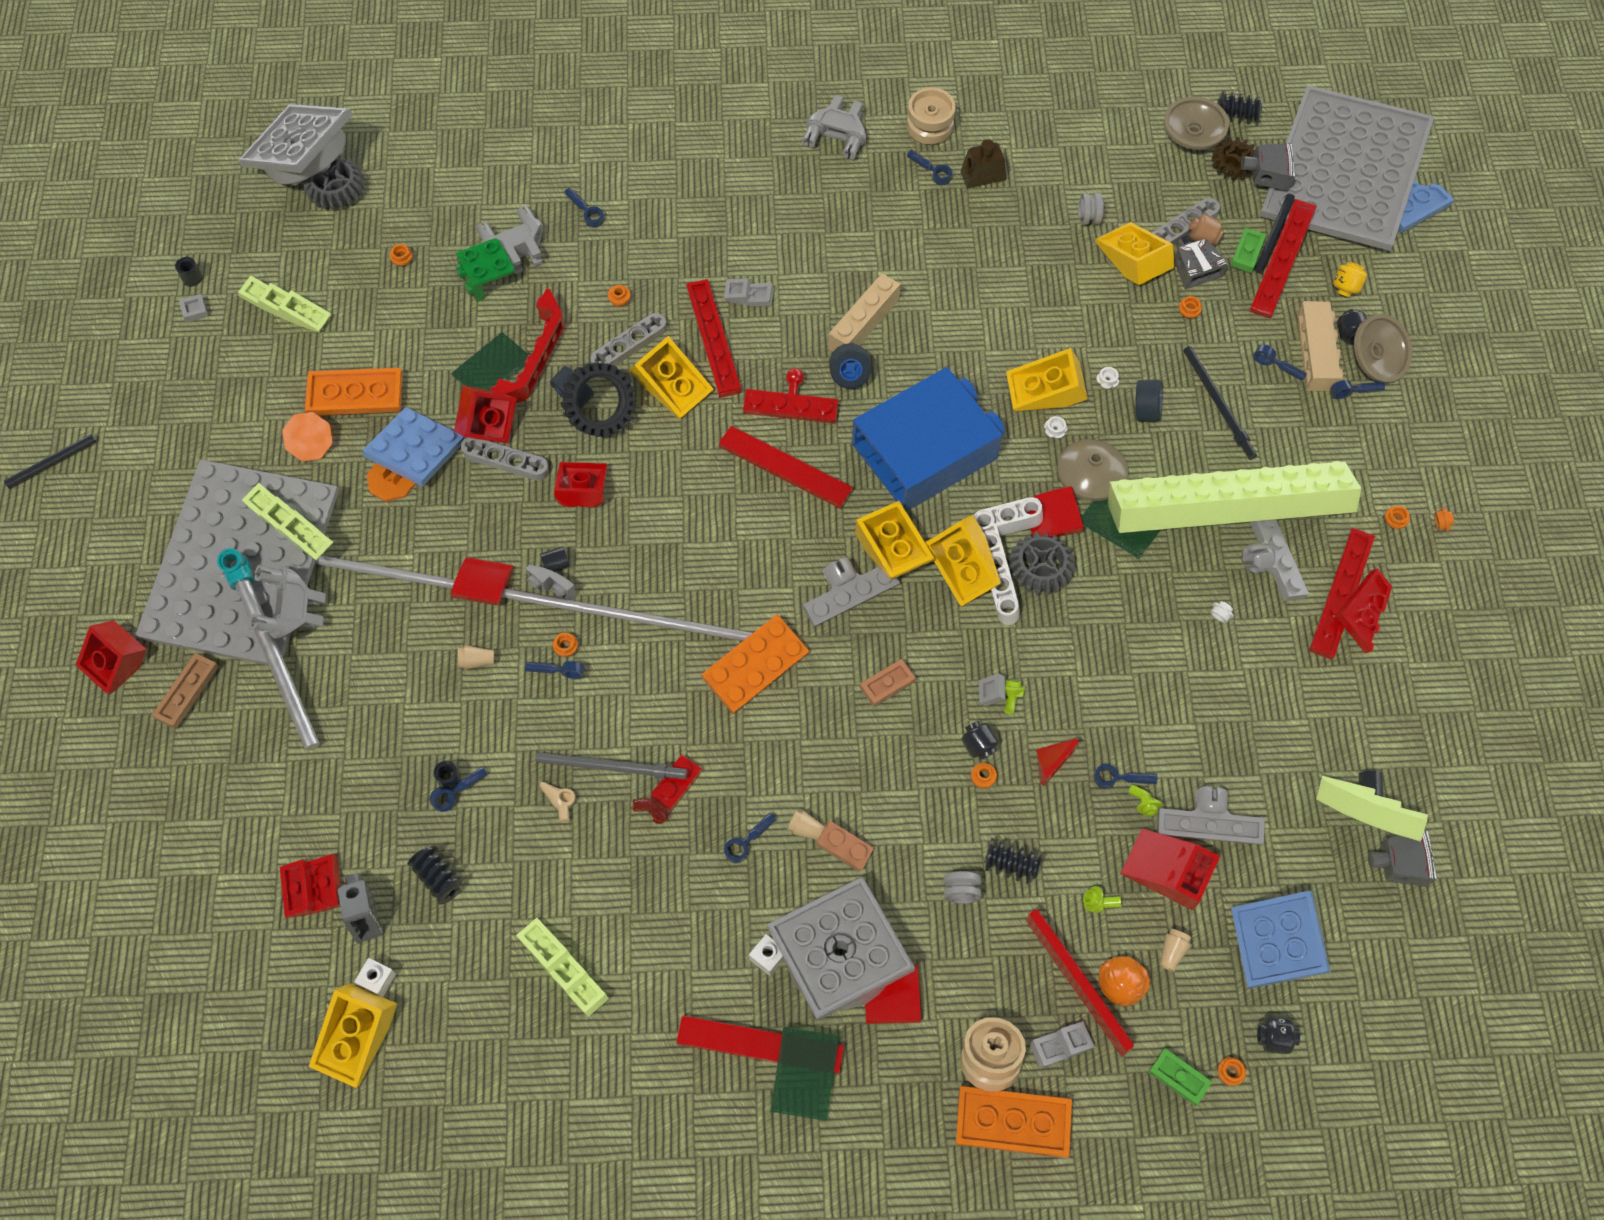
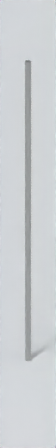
[315,556,752,641]

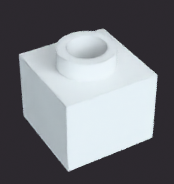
[749,934,784,977]
[354,958,396,997]

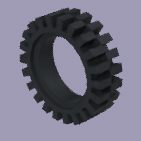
[560,362,637,437]

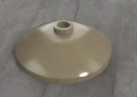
[1164,96,1229,150]
[1354,314,1412,383]
[1057,439,1128,501]

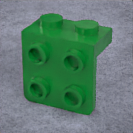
[455,238,514,302]

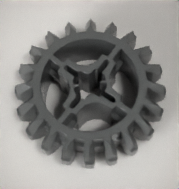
[303,156,364,211]
[1009,532,1075,596]

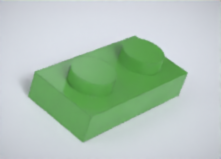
[1230,228,1266,273]
[1148,1048,1212,1107]

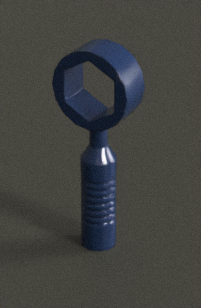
[907,149,952,185]
[564,188,604,228]
[1253,344,1307,381]
[1330,380,1385,399]
[525,661,585,680]
[1094,764,1157,789]
[429,767,487,812]
[724,813,776,864]

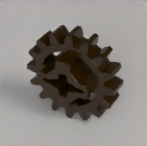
[1211,137,1256,180]

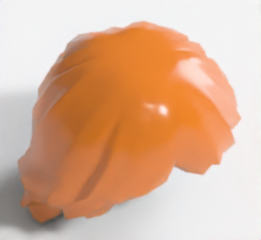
[1098,956,1151,1007]

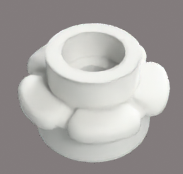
[1096,367,1119,389]
[1044,416,1067,439]
[1210,601,1234,623]

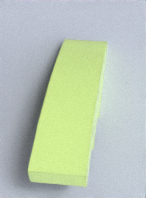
[238,275,331,333]
[242,483,333,561]
[1316,776,1428,841]
[516,918,609,1017]

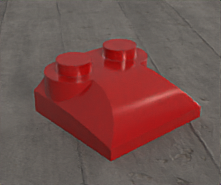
[554,462,607,508]

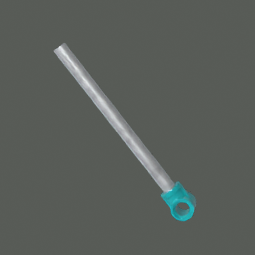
[217,548,320,750]

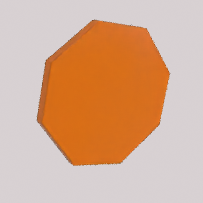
[282,412,333,461]
[366,463,416,502]

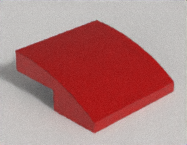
[1027,486,1083,540]
[450,557,514,606]
[279,854,341,918]
[865,965,921,1024]

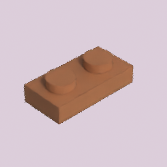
[860,659,916,707]
[815,821,874,872]

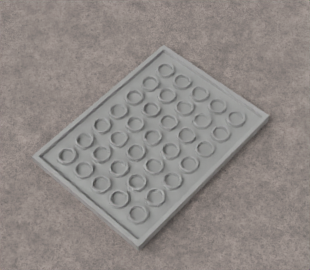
[1260,85,1435,251]
[135,460,339,666]

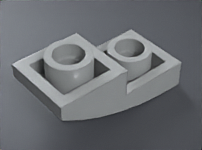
[526,565,577,600]

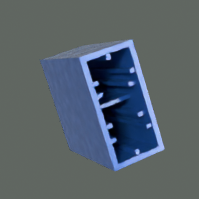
[852,367,1005,512]

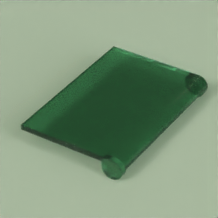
[451,332,531,390]
[1081,499,1161,560]
[770,1027,839,1121]

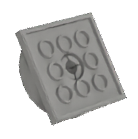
[238,104,353,185]
[767,876,915,1021]

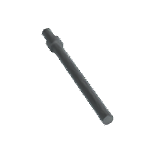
[536,752,688,780]

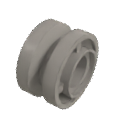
[1078,193,1104,225]
[944,871,981,904]

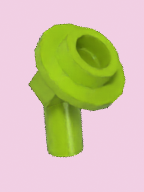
[1004,680,1026,715]
[1128,785,1162,816]
[1083,886,1122,913]

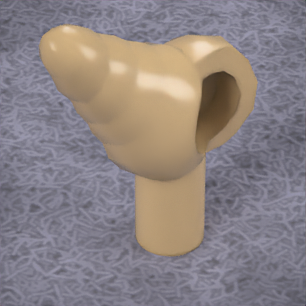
[539,782,576,823]

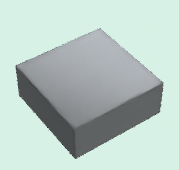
[179,294,209,323]
[979,674,1005,706]

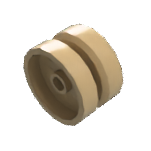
[907,87,955,144]
[960,1018,1026,1091]

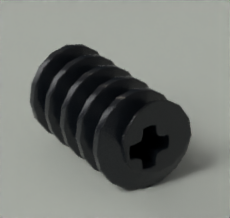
[1217,91,1262,125]
[984,838,1042,885]
[407,845,463,905]

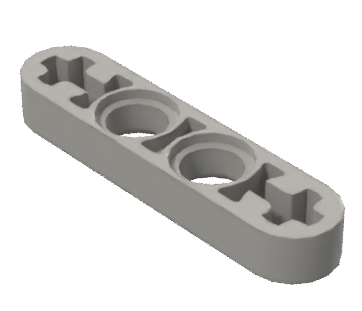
[1153,198,1220,245]
[591,313,666,366]
[461,438,549,481]

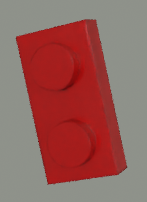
[650,755,702,812]

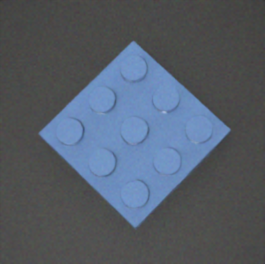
[363,407,464,487]
[1231,890,1331,989]

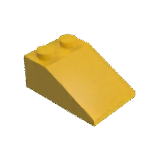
[1095,222,1174,285]
[629,336,714,419]
[1006,348,1088,411]
[855,501,934,580]
[925,515,1001,606]
[309,983,397,1088]

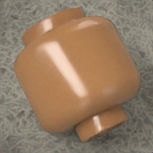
[1188,214,1223,245]

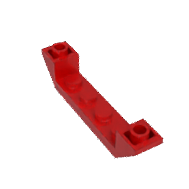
[490,288,565,403]

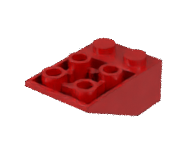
[1120,829,1220,911]

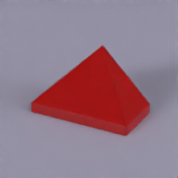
[1036,738,1079,786]

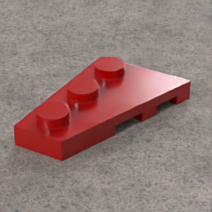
[1336,568,1392,653]

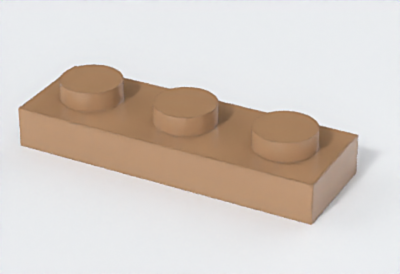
[151,653,219,729]

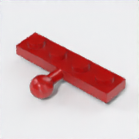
[743,368,838,424]

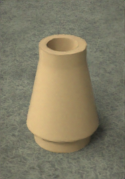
[458,645,494,670]
[787,810,825,840]
[1159,929,1191,972]

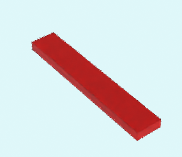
[1249,199,1317,319]
[686,279,742,398]
[719,426,853,509]
[1308,527,1375,660]
[1026,909,1134,1057]
[676,1016,844,1075]

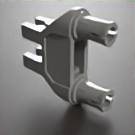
[802,95,866,159]
[476,206,543,275]
[249,565,326,639]

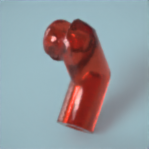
[633,798,668,824]

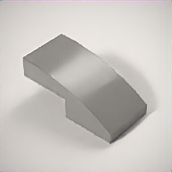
[724,278,774,307]
[1029,1021,1094,1069]

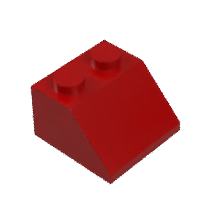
[454,386,517,443]
[75,620,147,695]

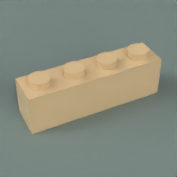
[828,273,900,352]
[1297,301,1343,391]

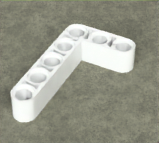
[974,497,1043,625]

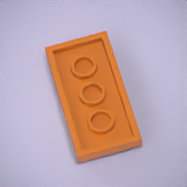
[305,368,403,415]
[700,614,809,714]
[955,1086,1072,1158]

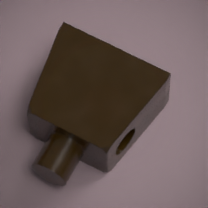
[960,139,1006,189]

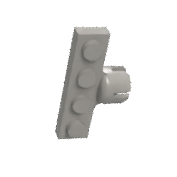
[1242,519,1309,601]
[802,557,900,627]
[1157,786,1265,845]

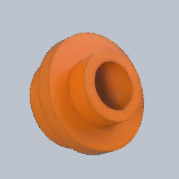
[390,244,413,266]
[608,285,631,307]
[1179,296,1202,318]
[1385,506,1410,529]
[1435,508,1454,532]
[553,633,578,657]
[971,763,997,788]
[1217,1057,1246,1086]

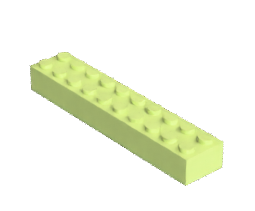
[1108,461,1361,533]

